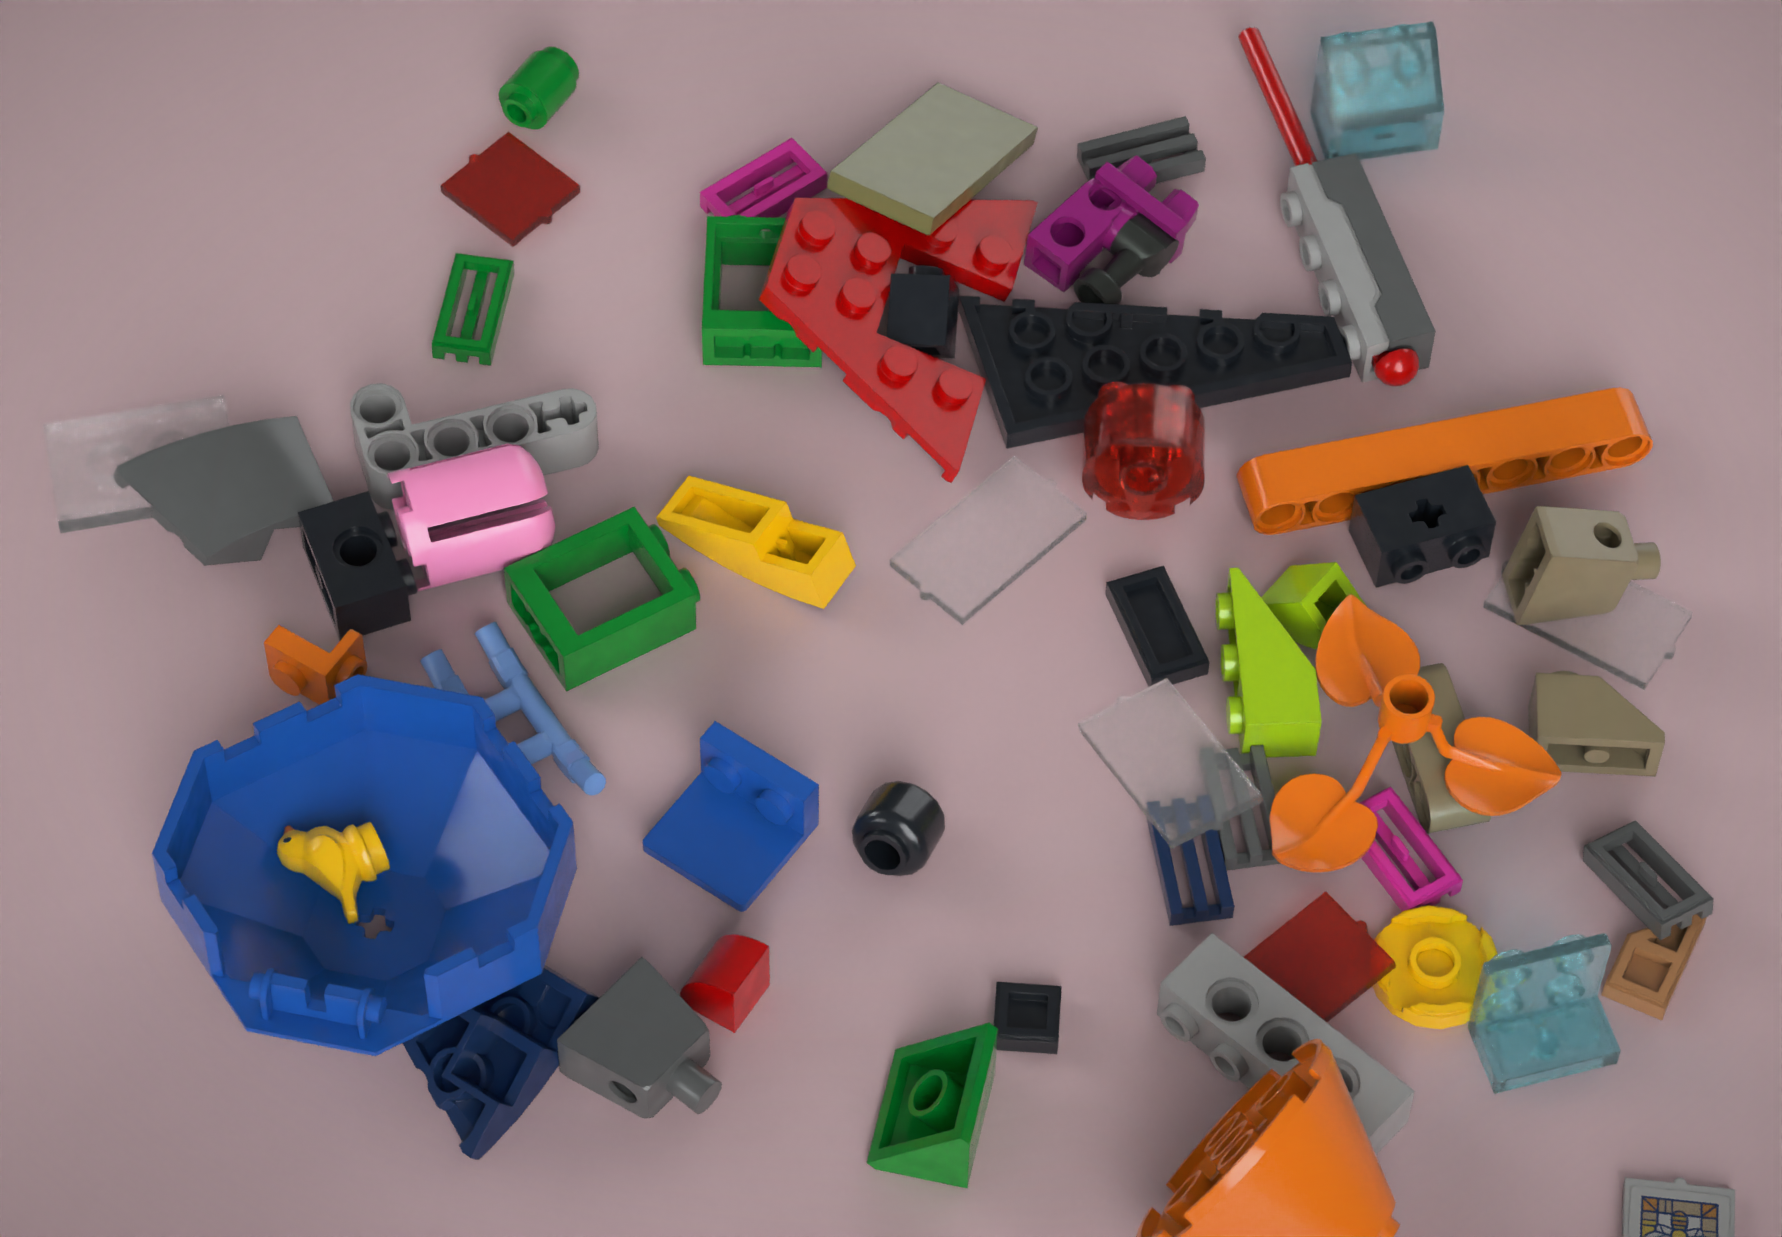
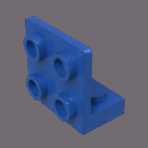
[642,721,819,912]

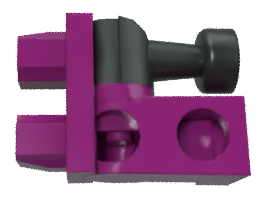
[1024,155,1199,305]

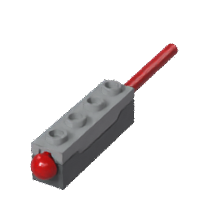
[1238,27,1436,387]

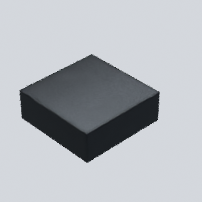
[994,982,1062,1054]

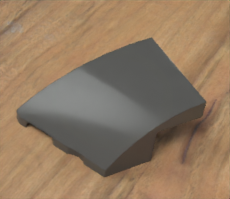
[113,416,334,566]

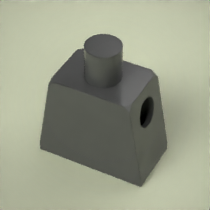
[557,957,722,1119]

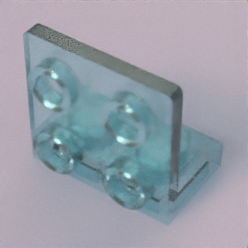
[1468,933,1621,1094]

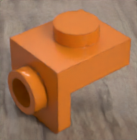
[264,625,368,705]

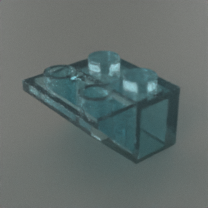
[1310,21,1444,160]

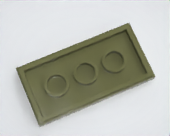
[827,82,1038,235]

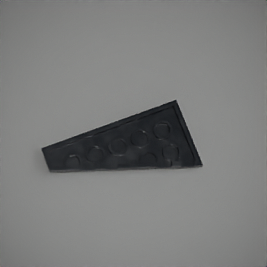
[958,296,1352,449]

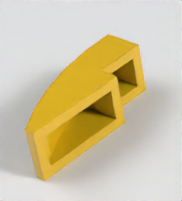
[656,475,856,609]

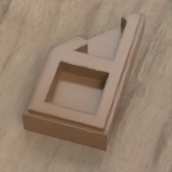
[1601,914,1707,1020]

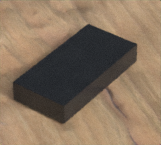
[1105,566,1210,691]

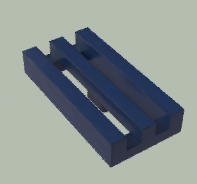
[1146,798,1235,926]

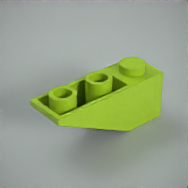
[1215,568,1322,758]

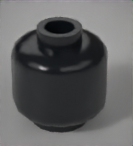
[852,781,945,876]

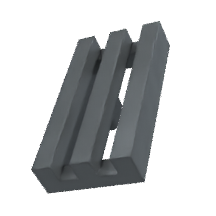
[1077,116,1206,184]
[1200,745,1281,871]
[1583,820,1714,940]

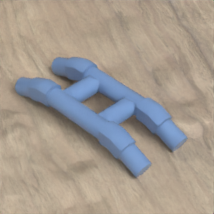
[420,622,606,796]

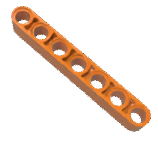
[1236,387,1653,535]

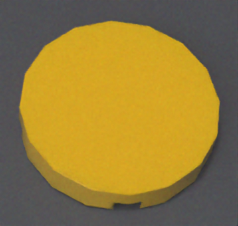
[1369,905,1500,1029]

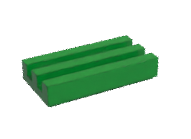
[431,253,515,366]

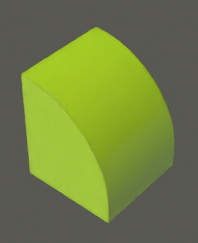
[1261,562,1366,649]

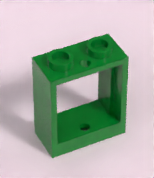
[702,215,822,367]
[504,507,700,692]

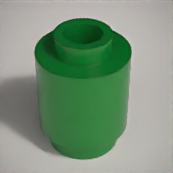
[499,47,579,130]

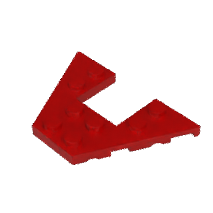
[759,198,1038,483]

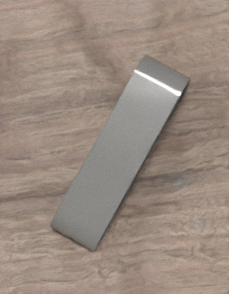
[350,383,599,510]

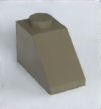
[1528,671,1665,777]

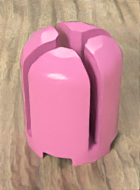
[387,444,555,592]

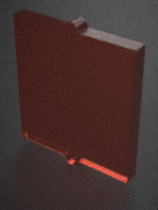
[440,132,581,247]
[1244,891,1396,1022]

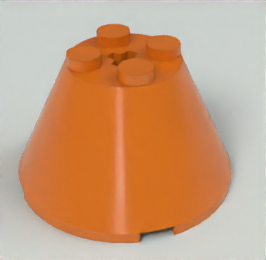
[1136,1039,1400,1237]

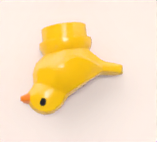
[277,821,390,924]

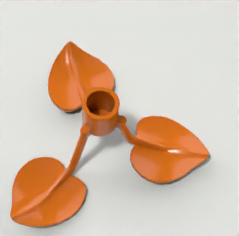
[1269,594,1562,873]

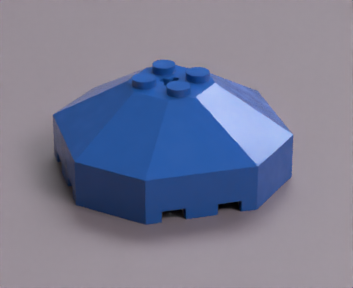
[152,674,577,1056]

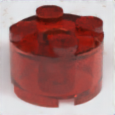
[1082,382,1205,520]

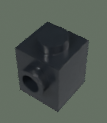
[887,265,959,358]

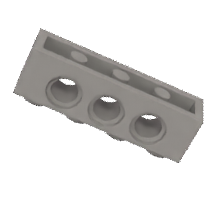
[1157,933,1415,1154]

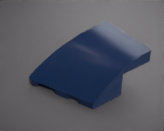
[403,965,599,1160]

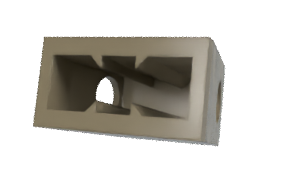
[1502,506,1661,625]

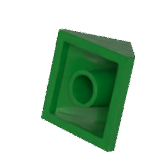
[866,1023,998,1188]

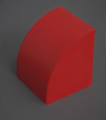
[680,934,770,1033]

